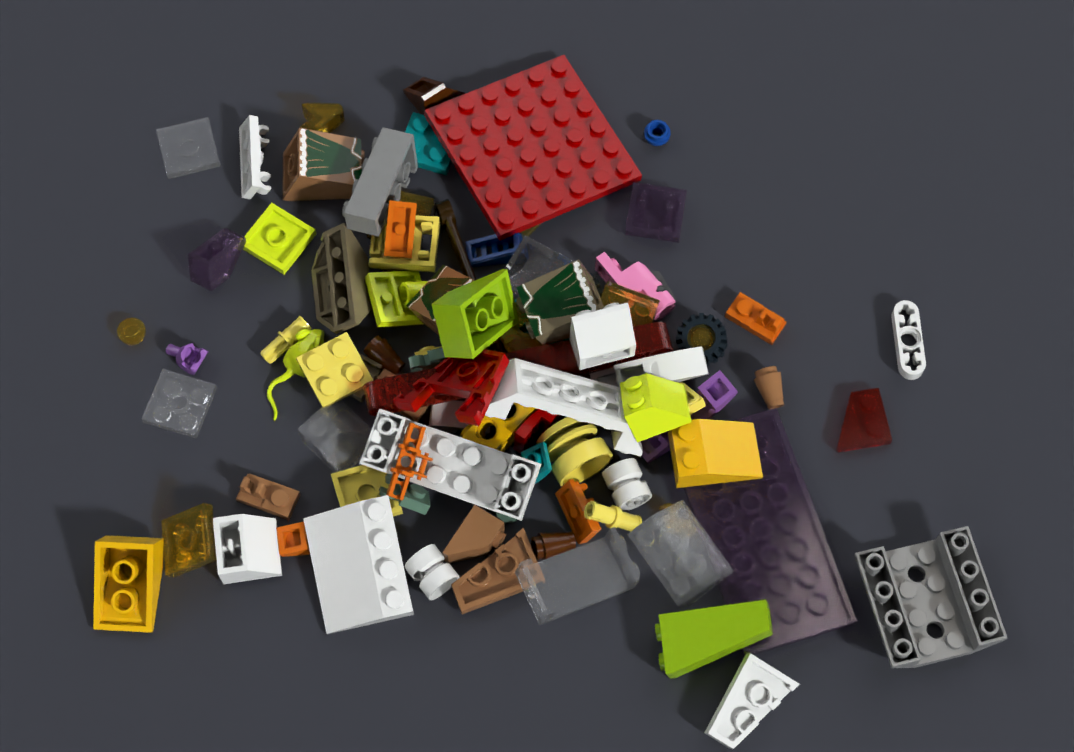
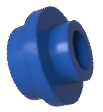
[644,120,671,146]

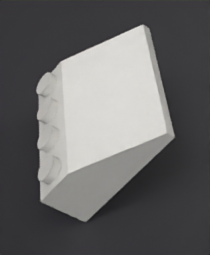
[303,495,414,634]

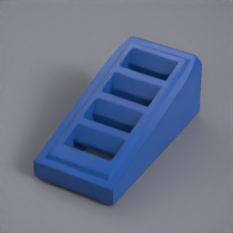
[465,233,526,267]

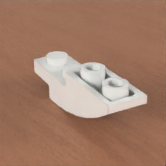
[590,347,709,387]

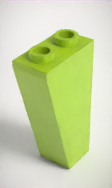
[655,600,773,679]

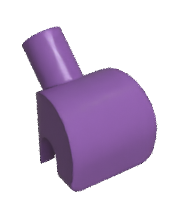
[166,343,209,375]

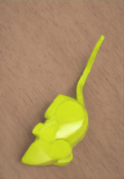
[267,329,325,421]

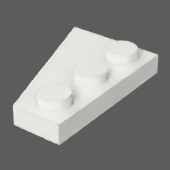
[704,653,800,749]

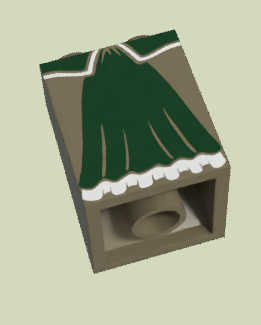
[516,259,604,345]

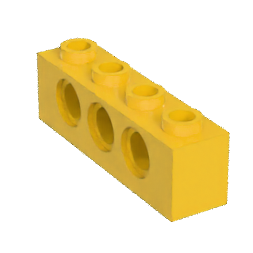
[460,402,538,452]

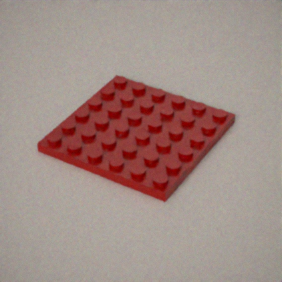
[424,55,642,241]

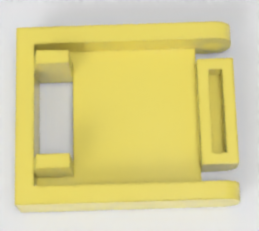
[368,215,440,272]

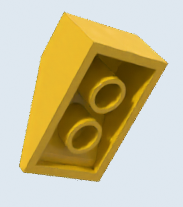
[668,419,763,488]
[93,535,164,633]

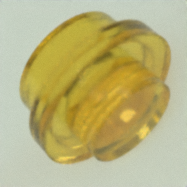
[117,318,146,345]

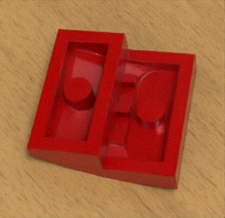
[513,409,564,454]

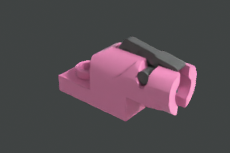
[595,252,676,320]

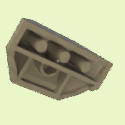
[311,223,372,334]

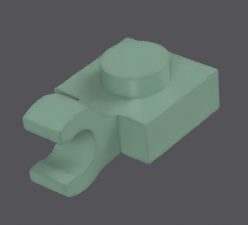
[379,474,430,515]

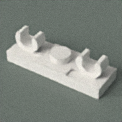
[239,115,271,199]

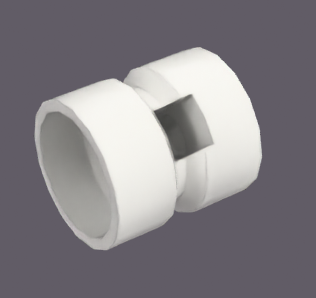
[602,458,652,512]
[404,544,460,600]

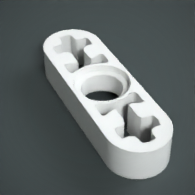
[891,300,926,380]

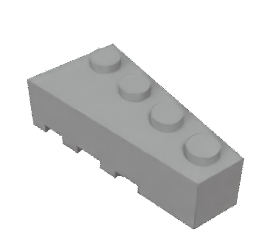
[342,127,418,237]

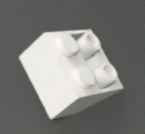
[570,302,636,370]
[213,514,282,584]

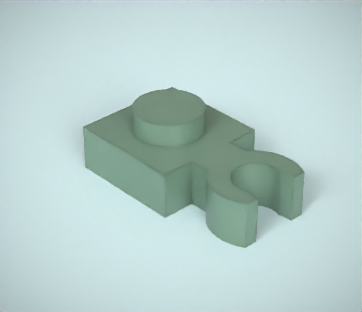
[408,347,447,375]

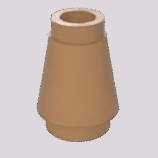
[754,366,784,410]

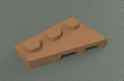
[451,528,545,614]

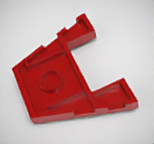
[393,349,509,426]

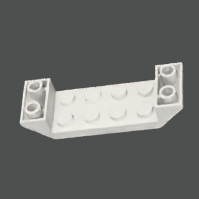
[485,358,643,457]
[359,408,542,521]

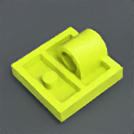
[365,271,428,327]

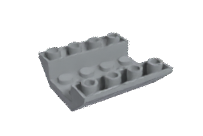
[854,526,1008,668]

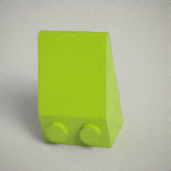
[432,269,519,359]

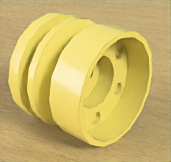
[536,417,613,486]

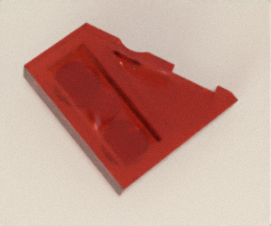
[836,388,892,453]

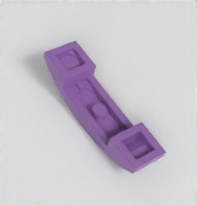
[641,370,738,463]

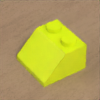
[620,373,692,442]

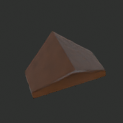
[403,77,466,115]

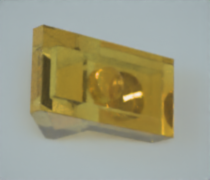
[300,103,345,133]

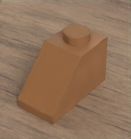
[443,504,506,563]

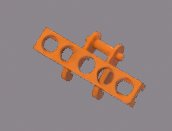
[386,423,433,500]

